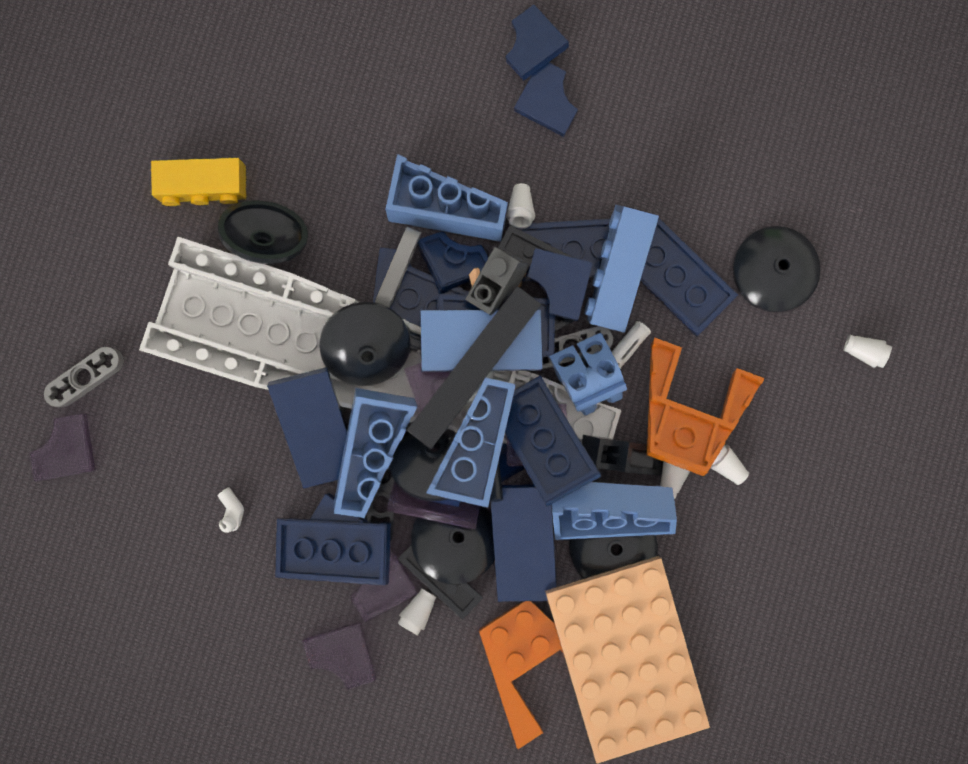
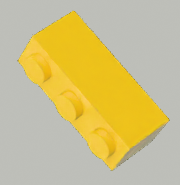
[151,158,246,206]

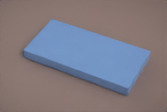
[420,310,542,372]

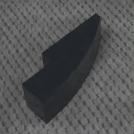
[582,435,663,476]

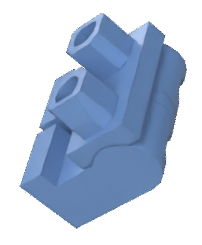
[549,333,627,415]

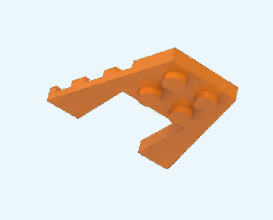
[647,338,764,476]
[479,601,563,749]

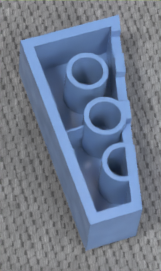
[386,154,508,242]
[584,205,659,333]
[426,377,516,507]
[334,388,417,518]
[552,482,677,540]

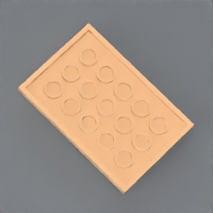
[545,556,710,763]

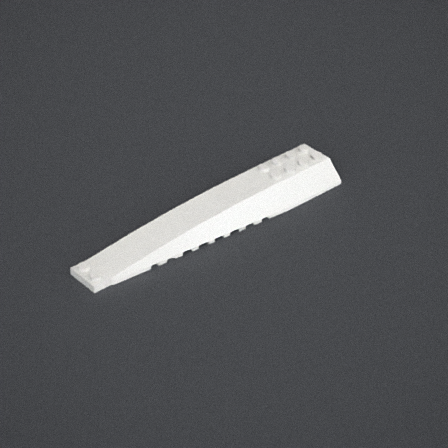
[139,237,621,445]

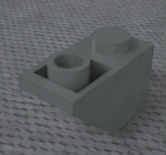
[465,247,530,315]

